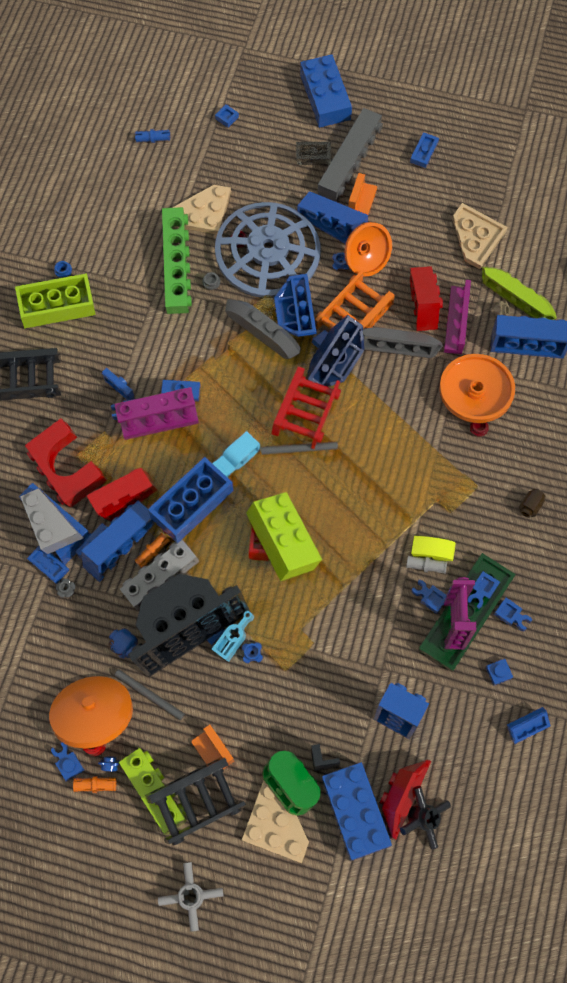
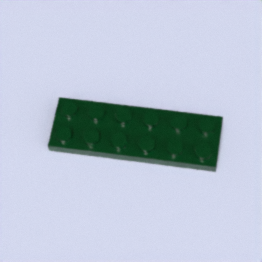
[418,553,516,672]

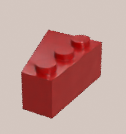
[409,266,443,331]
[86,467,158,522]

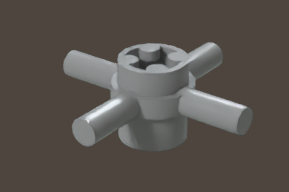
[158,862,224,932]

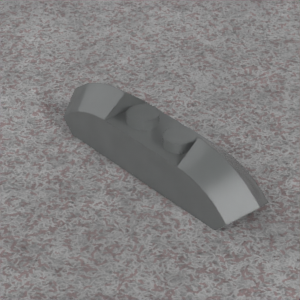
[225,299,300,359]
[363,327,443,358]

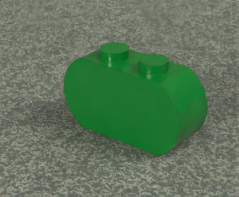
[262,751,320,816]

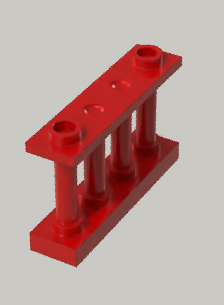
[271,366,341,449]

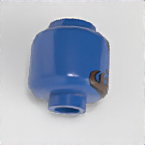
[109,628,138,658]

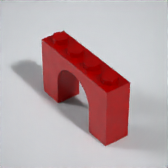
[25,418,107,507]

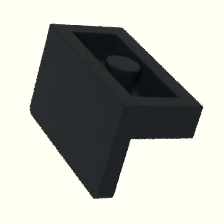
[311,744,340,772]

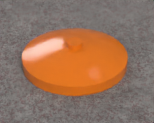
[439,354,515,423]
[49,676,133,749]

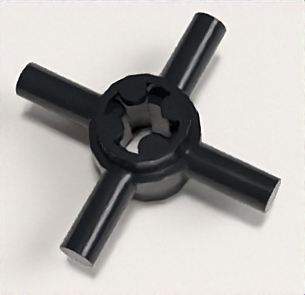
[400,786,451,849]

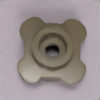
[494,301,510,317]

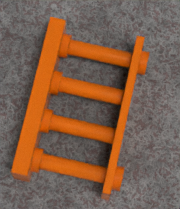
[314,271,395,330]

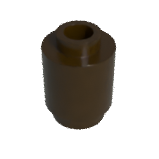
[519,488,546,518]

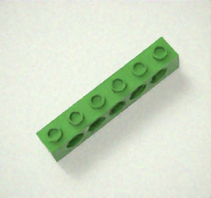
[162,207,192,314]

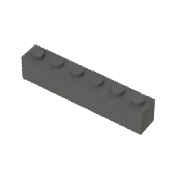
[318,108,383,202]

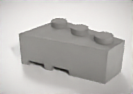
[20,488,83,554]

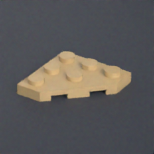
[172,185,231,234]
[452,203,508,269]
[242,780,309,864]

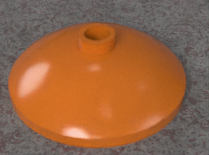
[345,222,392,276]

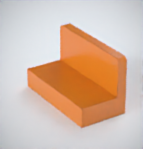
[348,173,377,215]
[192,725,234,769]

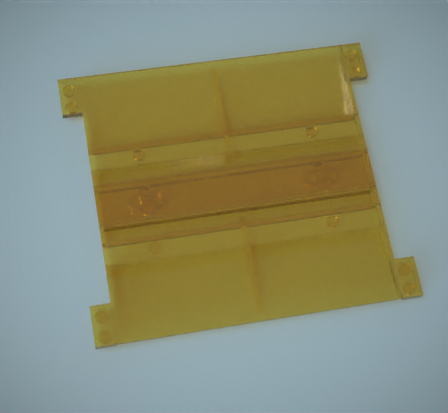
[76,295,478,672]

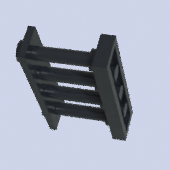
[0,348,61,401]
[145,757,246,846]

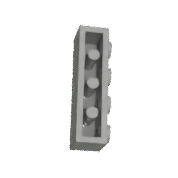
[120,540,199,611]

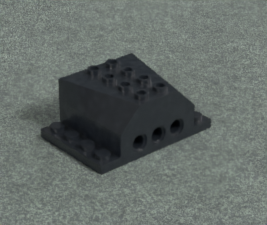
[128,574,250,677]

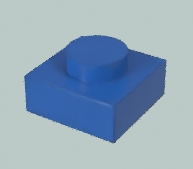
[215,104,239,128]
[485,659,513,686]

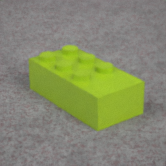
[15,273,96,329]
[246,492,322,581]

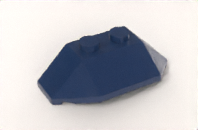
[307,315,364,387]

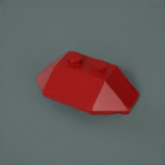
[379,759,432,841]

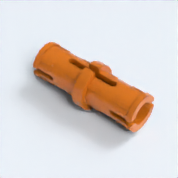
[134,532,170,568]
[73,776,117,793]

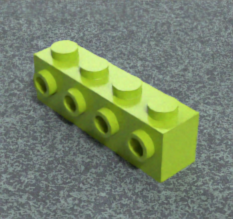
[119,748,187,835]

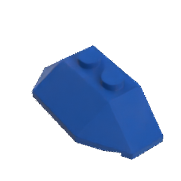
[274,274,317,337]

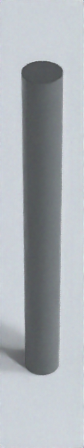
[261,442,338,455]
[114,669,185,721]

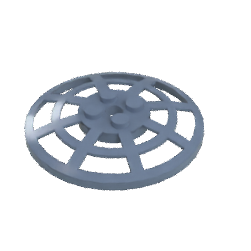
[215,202,321,298]

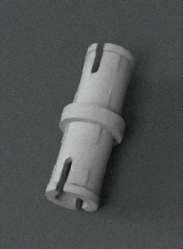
[406,555,447,574]

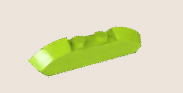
[482,267,557,320]

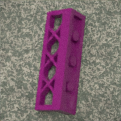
[444,280,471,355]

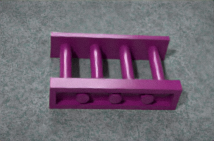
[114,387,199,440]
[443,577,476,650]

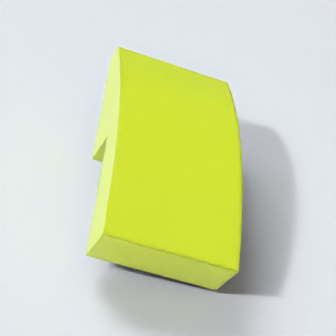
[411,536,456,561]

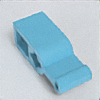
[212,431,260,477]
[212,611,254,662]

